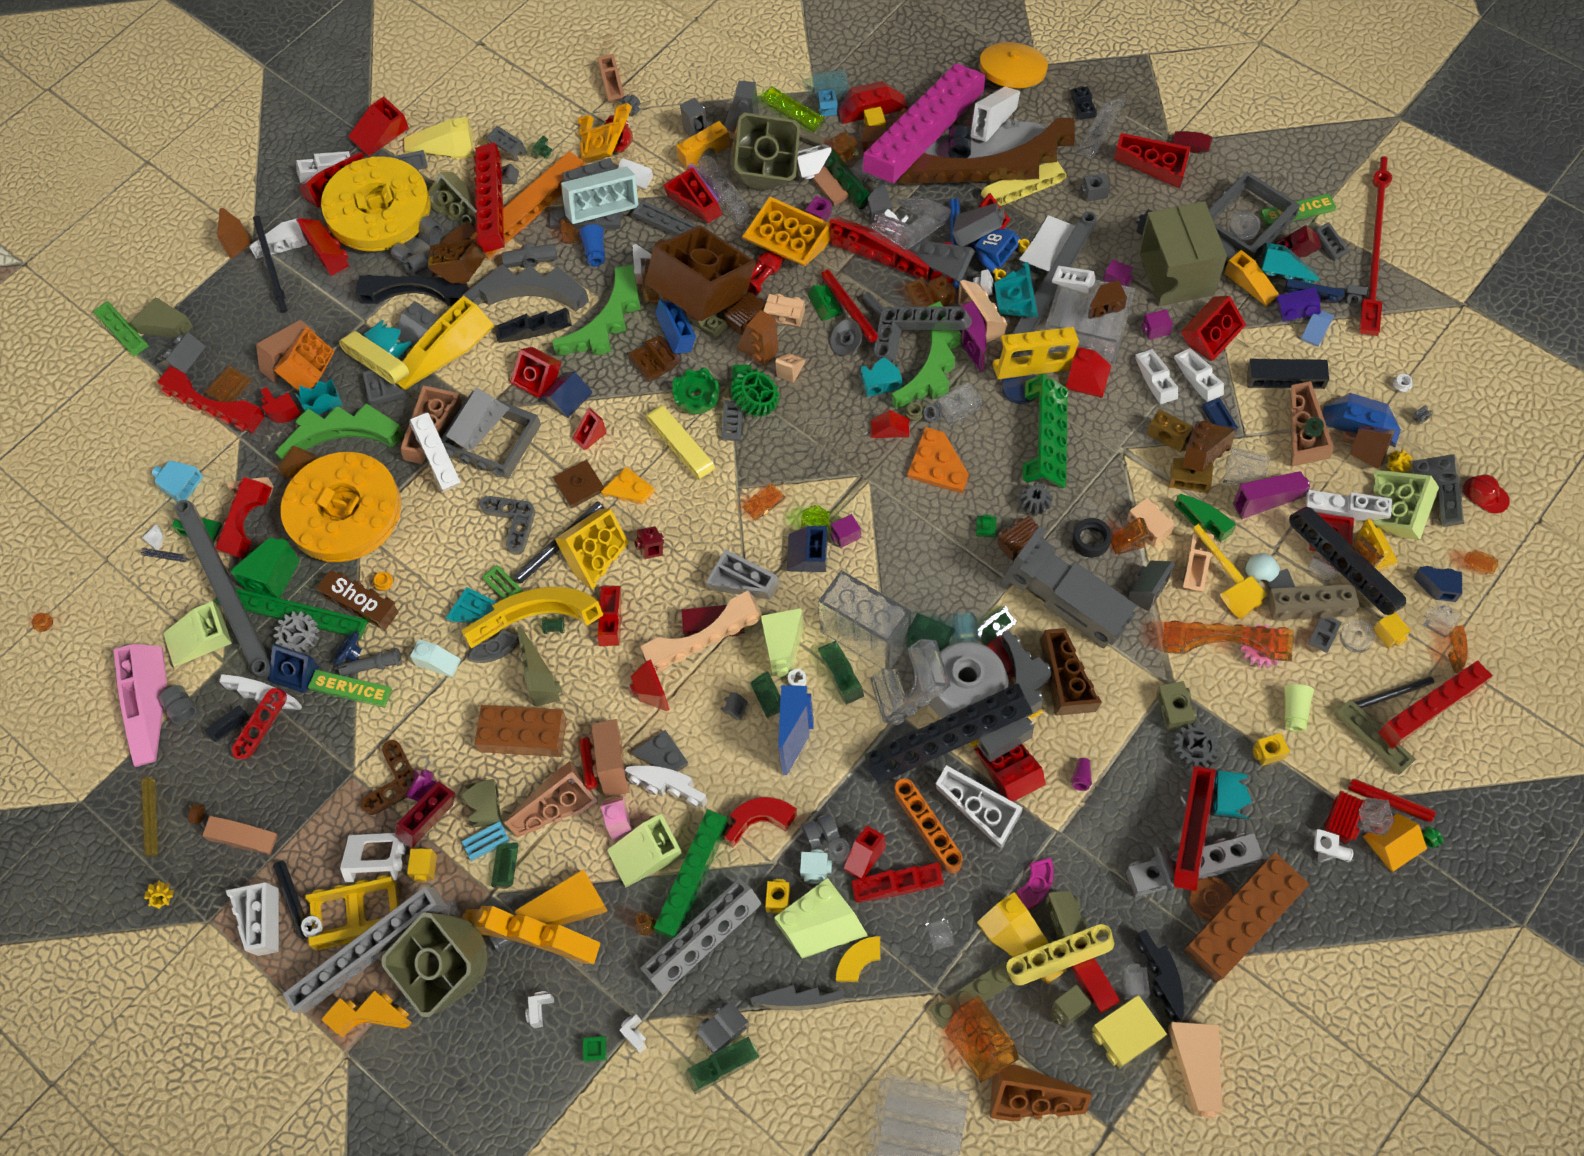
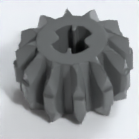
[1019,482,1053,516]

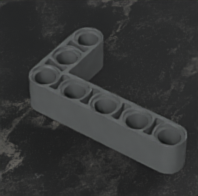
[874,306,972,363]

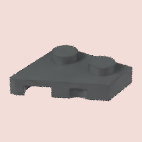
[632,730,689,772]

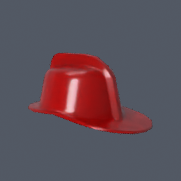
[1463,474,1510,514]

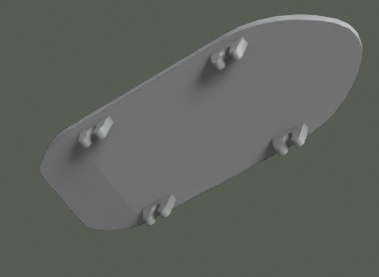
[924,118,1046,158]

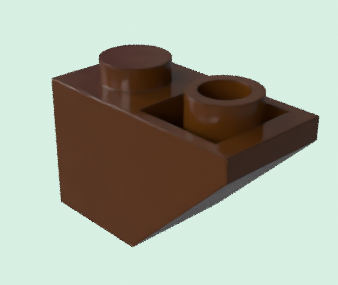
[1088,280,1127,319]

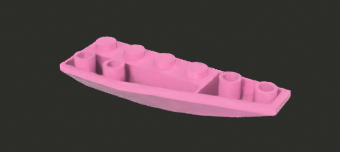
[114,644,167,767]

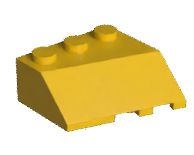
[555,509,629,590]

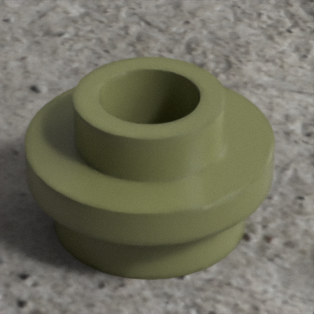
[905,402,924,421]

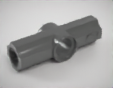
[501,243,557,268]

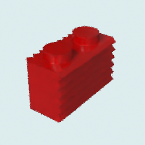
[1323,791,1367,844]

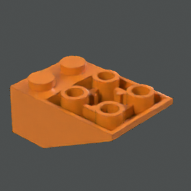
[274,327,335,391]

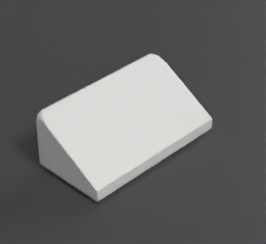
[618,158,653,190]

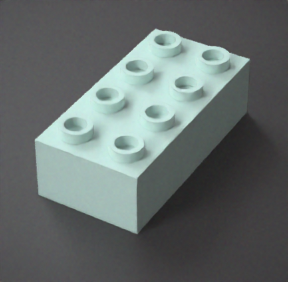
[561,166,638,224]

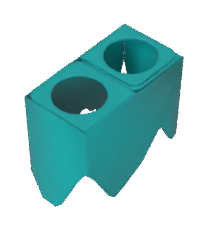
[364,320,411,358]
[858,357,902,397]
[295,379,342,415]
[1214,771,1252,820]

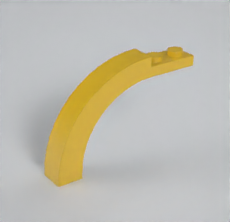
[461,587,603,649]

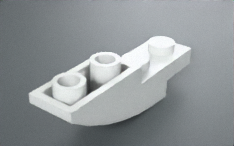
[1306,490,1392,520]
[625,766,708,808]

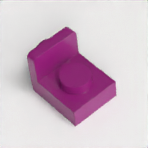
[406,769,437,801]

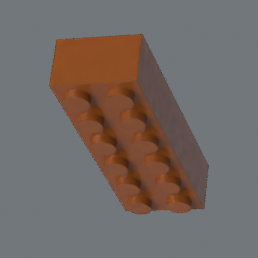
[1183,852,1310,983]

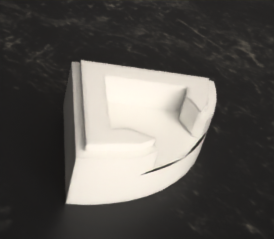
[142,524,164,550]

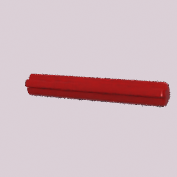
[1348,778,1436,822]

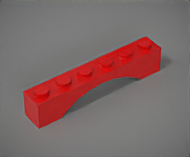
[157,366,265,433]
[1378,660,1493,749]

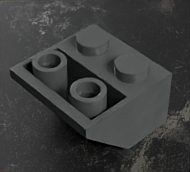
[156,332,206,373]

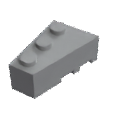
[446,388,510,451]
[706,549,780,599]

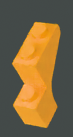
[321,991,412,1037]

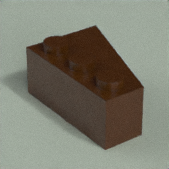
[1182,421,1236,472]

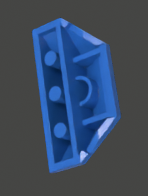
[1322,393,1401,447]

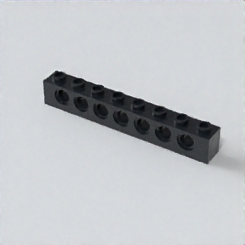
[864,683,1033,785]

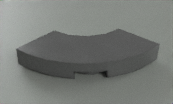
[467,629,519,663]

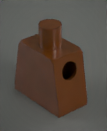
[1342,425,1395,469]

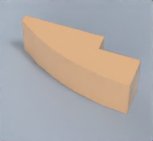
[1183,532,1214,592]

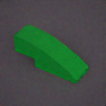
[1174,494,1236,543]

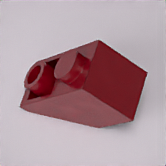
[1274,225,1321,258]

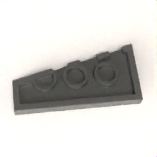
[908,239,975,283]

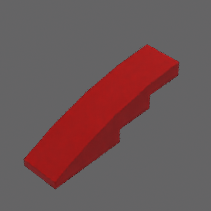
[851,862,945,903]

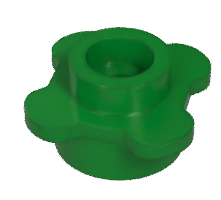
[1422,826,1444,848]

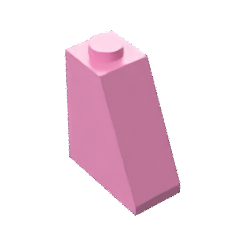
[601,796,633,842]

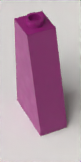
[1232,471,1310,520]

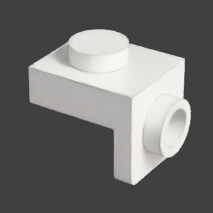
[525,991,554,1028]

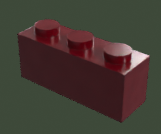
[681,605,745,637]
[395,781,455,849]

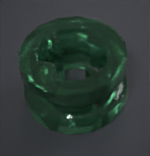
[1305,417,1324,437]

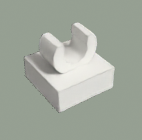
[973,270,994,296]

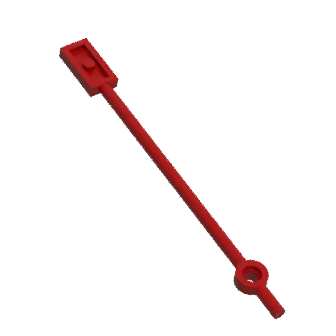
[1359,156,1392,336]

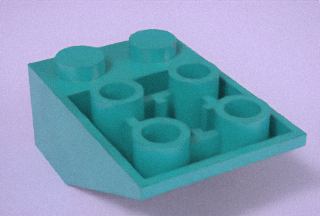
[1261,242,1319,283]

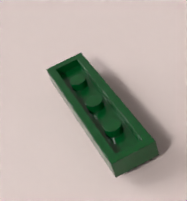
[824,149,870,209]

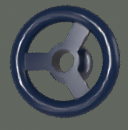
[333,630,362,665]

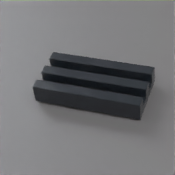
[204,705,250,742]

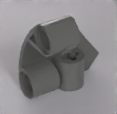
[391,215,442,277]

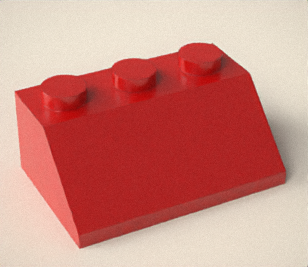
[296,218,349,276]
[1180,295,1246,361]

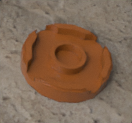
[1188,877,1233,921]

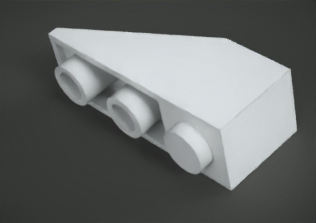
[250,218,308,259]

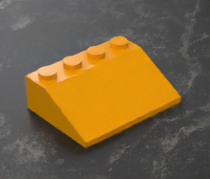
[742,197,830,267]

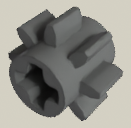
[620,94,641,116]

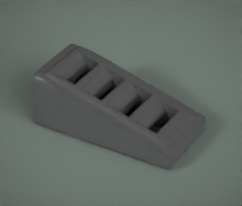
[1314,222,1349,260]
[721,400,744,441]

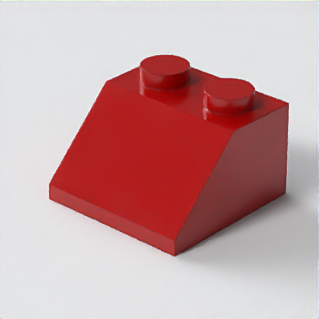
[510,347,562,398]

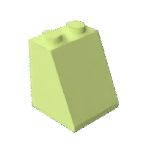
[761,608,804,677]

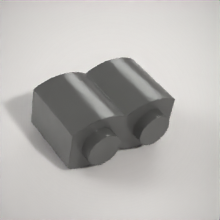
[697,1002,750,1056]

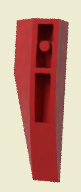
[829,217,930,280]

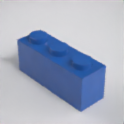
[655,298,696,354]

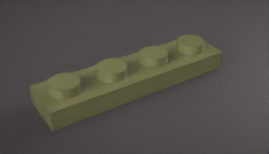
[1334,699,1416,775]
[930,961,1014,1029]

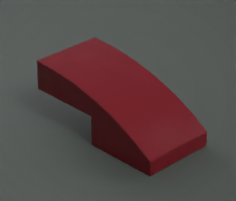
[1172,131,1213,153]

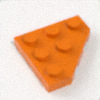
[907,427,969,494]

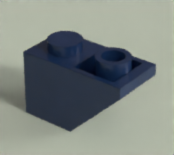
[1414,566,1462,602]

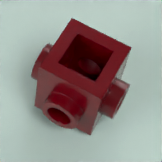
[634,526,664,559]

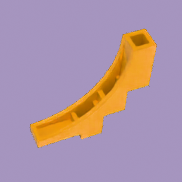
[461,906,601,964]

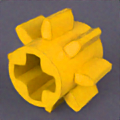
[1386,449,1413,473]
[144,880,174,909]

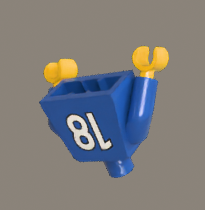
[972,228,1030,282]

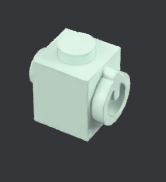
[800,850,832,884]

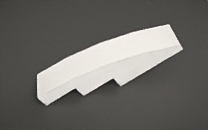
[219,674,302,710]

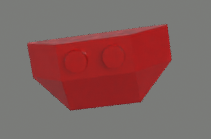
[838,81,908,124]

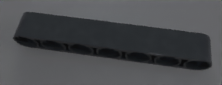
[1289,507,1406,615]

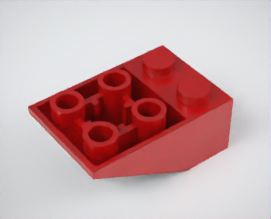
[348,96,409,157]
[974,744,1046,802]

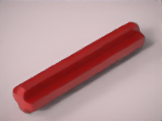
[579,737,597,790]

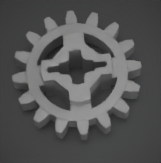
[274,611,319,653]

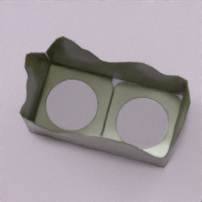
[462,779,502,829]

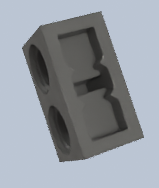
[1413,454,1461,486]

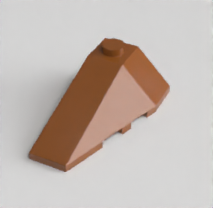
[990,1062,1092,1122]

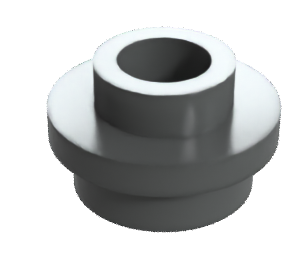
[923,403,942,422]

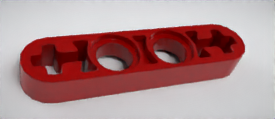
[232,688,287,759]

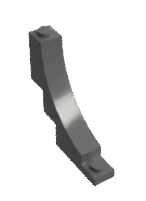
[461,264,589,312]

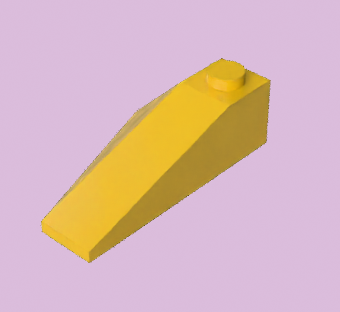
[977,892,1067,984]

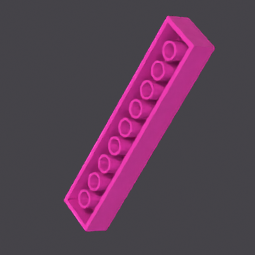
[863,63,985,184]

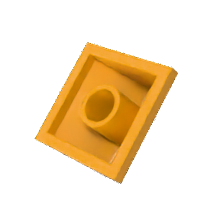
[1363,813,1427,872]

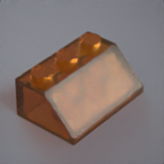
[945,995,1019,1083]

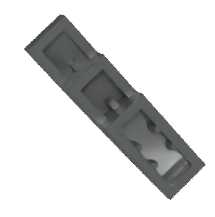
[750,985,845,1011]

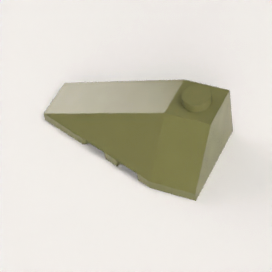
[428,172,477,230]
[517,626,562,707]

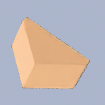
[775,353,806,383]

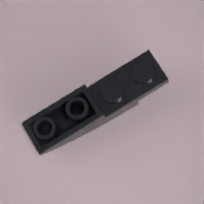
[1135,929,1184,1022]

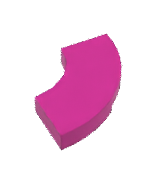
[1016,857,1053,911]

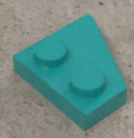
[446,587,497,622]

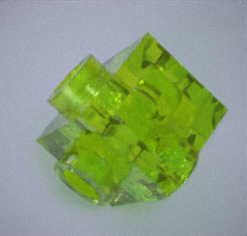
[801,505,830,533]

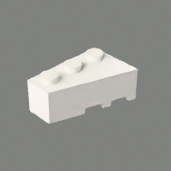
[226,882,279,956]

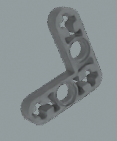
[480,496,535,555]

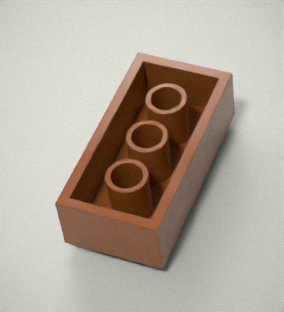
[475,705,567,757]

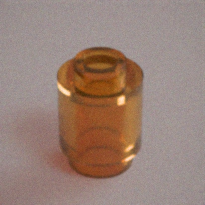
[1464,549,1498,575]

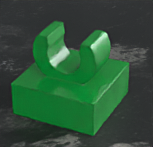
[976,514,997,538]

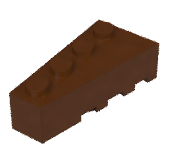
[1040,628,1102,716]

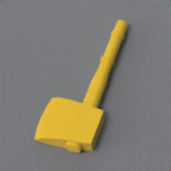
[1192,524,1267,620]

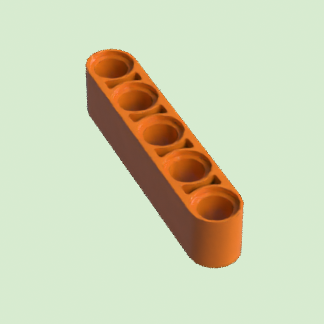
[895,778,962,874]

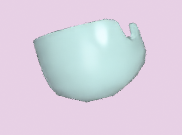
[1245,553,1280,583]

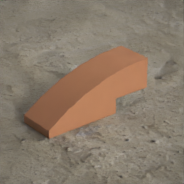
[597,54,624,102]
[202,816,278,855]

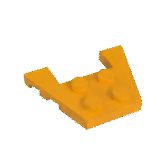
[578,103,632,163]

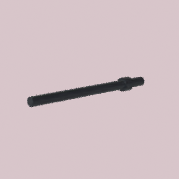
[253,215,288,313]

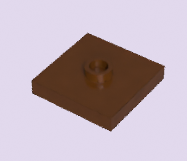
[553,459,604,509]

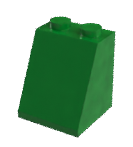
[231,537,300,598]

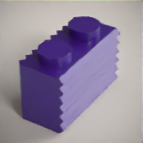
[1277,288,1321,322]

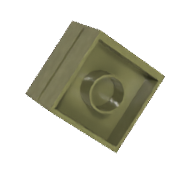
[1139,201,1227,306]

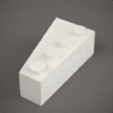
[936,765,1023,849]

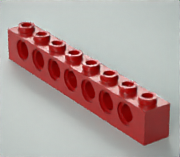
[473,142,505,253]

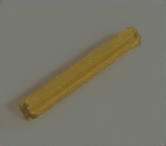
[142,777,158,857]

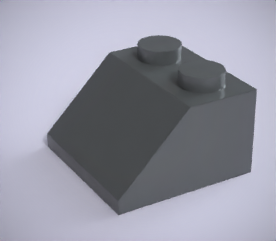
[397,301,440,349]
[1127,560,1175,611]

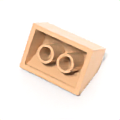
[958,280,1007,343]

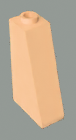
[1168,1022,1222,1118]

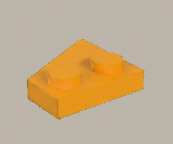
[601,467,655,504]

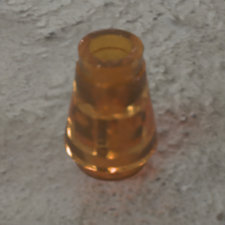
[635,912,656,936]

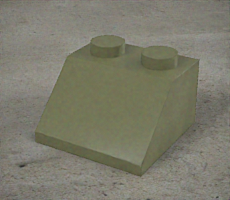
[1044,891,1089,940]

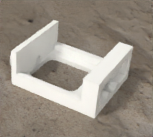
[340,833,406,882]

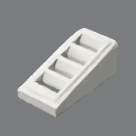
[1052,266,1095,294]

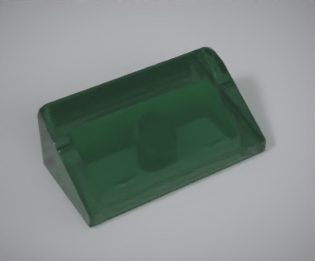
[970,606,1017,646]
[750,671,781,718]
[491,842,519,889]

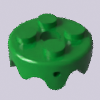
[672,367,720,414]

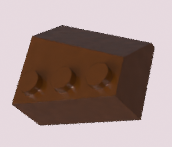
[428,238,486,284]

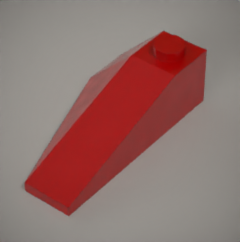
[299,152,365,208]

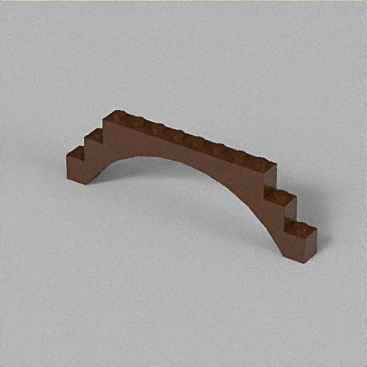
[862,117,1075,184]

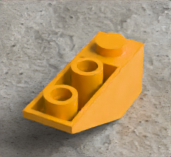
[1224,250,1279,306]

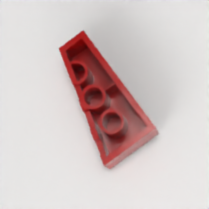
[1114,133,1191,189]

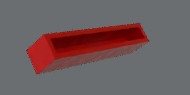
[1174,766,1216,891]

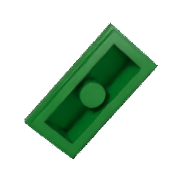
[808,285,842,321]

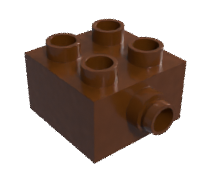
[645,225,756,321]

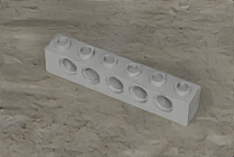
[1126,833,1264,897]
[640,878,762,995]

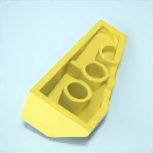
[404,117,474,159]

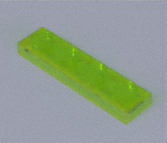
[761,86,825,133]

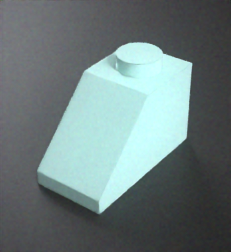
[410,639,461,678]

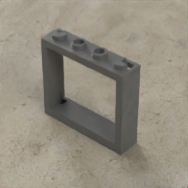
[1209,171,1300,260]
[441,390,541,479]

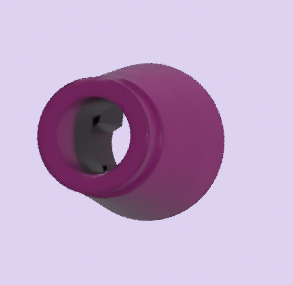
[1071,758,1092,791]

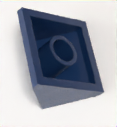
[540,372,592,418]
[269,644,319,693]

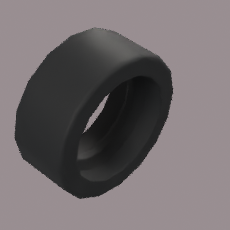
[1072,518,1112,558]

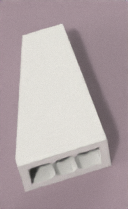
[971,87,1020,142]

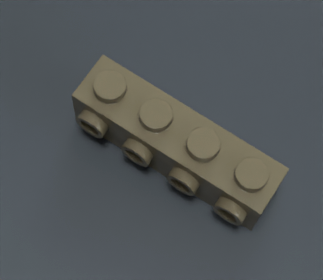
[1268,584,1359,621]

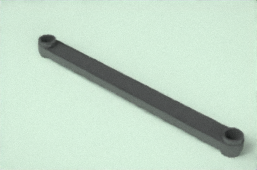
[1011,211,1097,358]
[175,500,271,678]

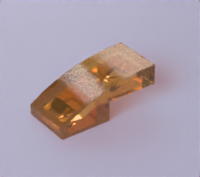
[742,483,786,521]
[1447,625,1468,674]

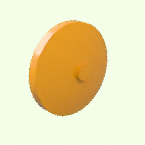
[979,42,1048,88]

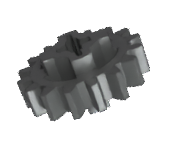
[1172,723,1221,768]

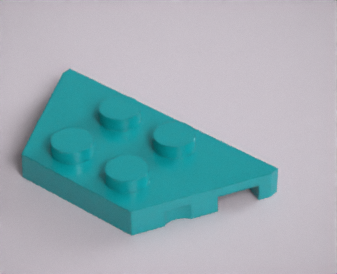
[994,262,1038,317]

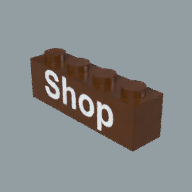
[316,570,399,631]

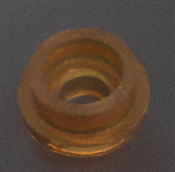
[32,613,53,632]

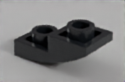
[1071,86,1097,120]

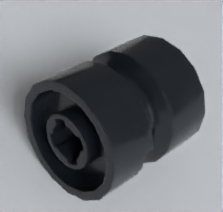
[948,126,971,158]

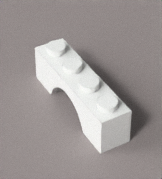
[410,412,461,493]

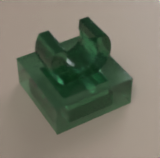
[531,136,552,159]

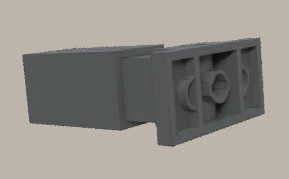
[999,526,1137,649]

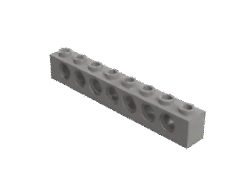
[283,886,447,1013]

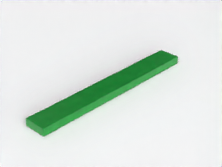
[214,588,368,640]

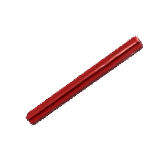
[821,269,878,342]

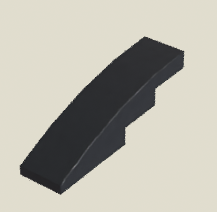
[495,308,572,343]

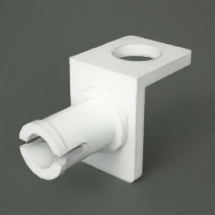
[1314,829,1353,862]

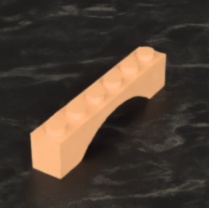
[641,591,762,672]

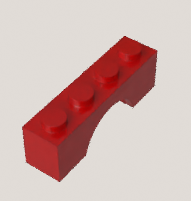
[216,477,272,559]

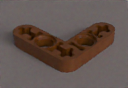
[361,740,416,815]

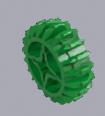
[730,368,780,418]

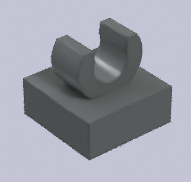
[1344,285,1368,305]
[721,692,748,720]

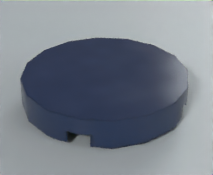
[1002,374,1036,404]

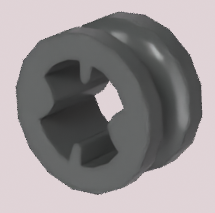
[1413,405,1433,424]

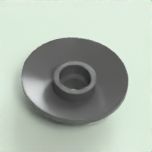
[831,319,863,356]

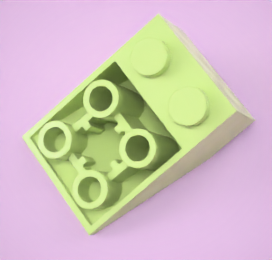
[163,601,232,667]
[607,813,683,887]

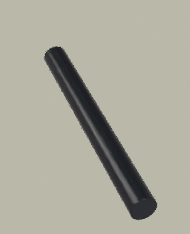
[1355,676,1434,709]

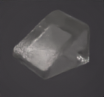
[926,918,954,950]

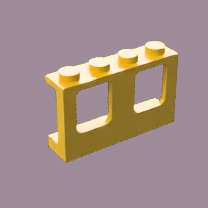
[992,327,1079,379]
[305,876,399,951]

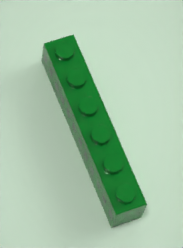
[654,809,729,940]

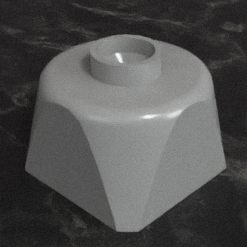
[918,641,1010,719]

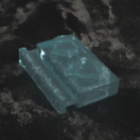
[812,69,849,100]

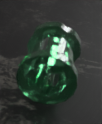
[542,616,565,635]

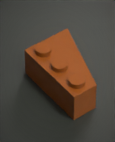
[736,310,779,366]

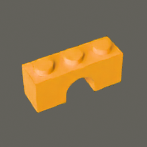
[676,121,731,170]

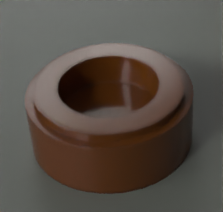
[188,802,205,825]

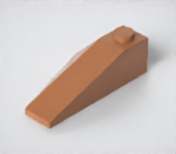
[504,761,598,837]

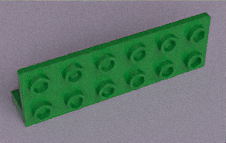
[1023,373,1068,488]

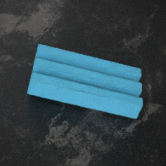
[461,821,510,861]

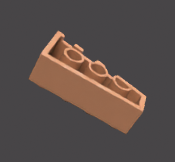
[1289,381,1334,466]
[401,385,462,464]

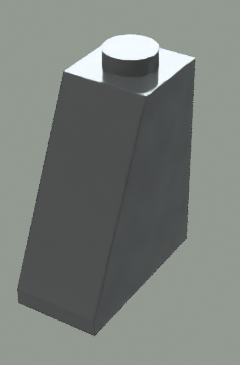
[952,203,1005,246]

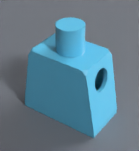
[152,461,203,502]

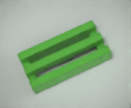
[482,565,523,599]

